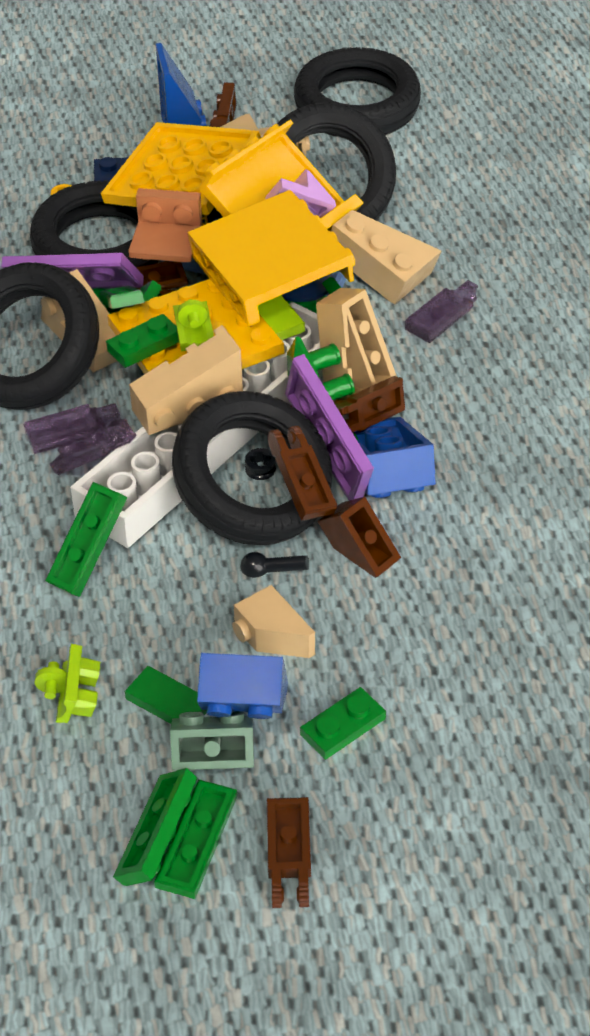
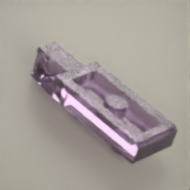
[405,280,478,343]
[23,403,121,454]
[50,418,137,475]

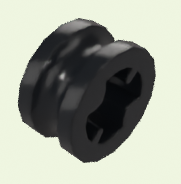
[245,448,276,480]

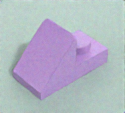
[265,169,336,218]

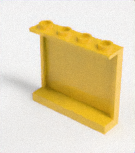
[198,119,363,232]
[187,190,355,326]

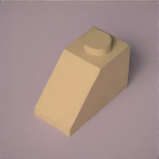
[232,585,315,658]

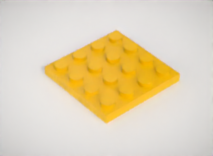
[100,122,261,215]
[107,278,285,374]

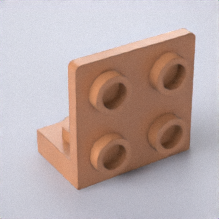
[128,188,203,262]

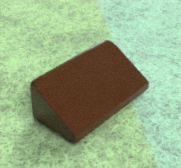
[134,261,188,290]

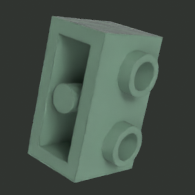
[170,711,254,770]

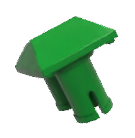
[287,336,355,400]

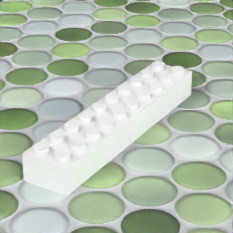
[70,302,323,548]

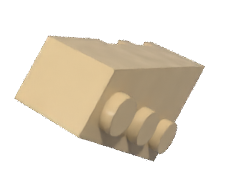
[331,210,442,304]
[41,269,117,372]
[316,288,396,402]
[129,325,243,435]

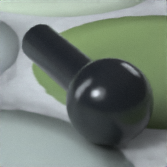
[240,552,309,578]

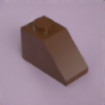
[317,497,401,578]

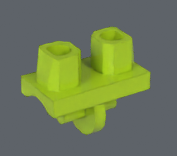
[173,299,214,352]
[35,644,101,723]

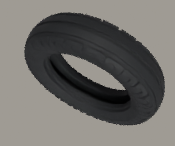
[294,47,421,138]
[277,102,396,220]
[30,180,159,267]
[0,262,99,410]
[172,391,332,545]

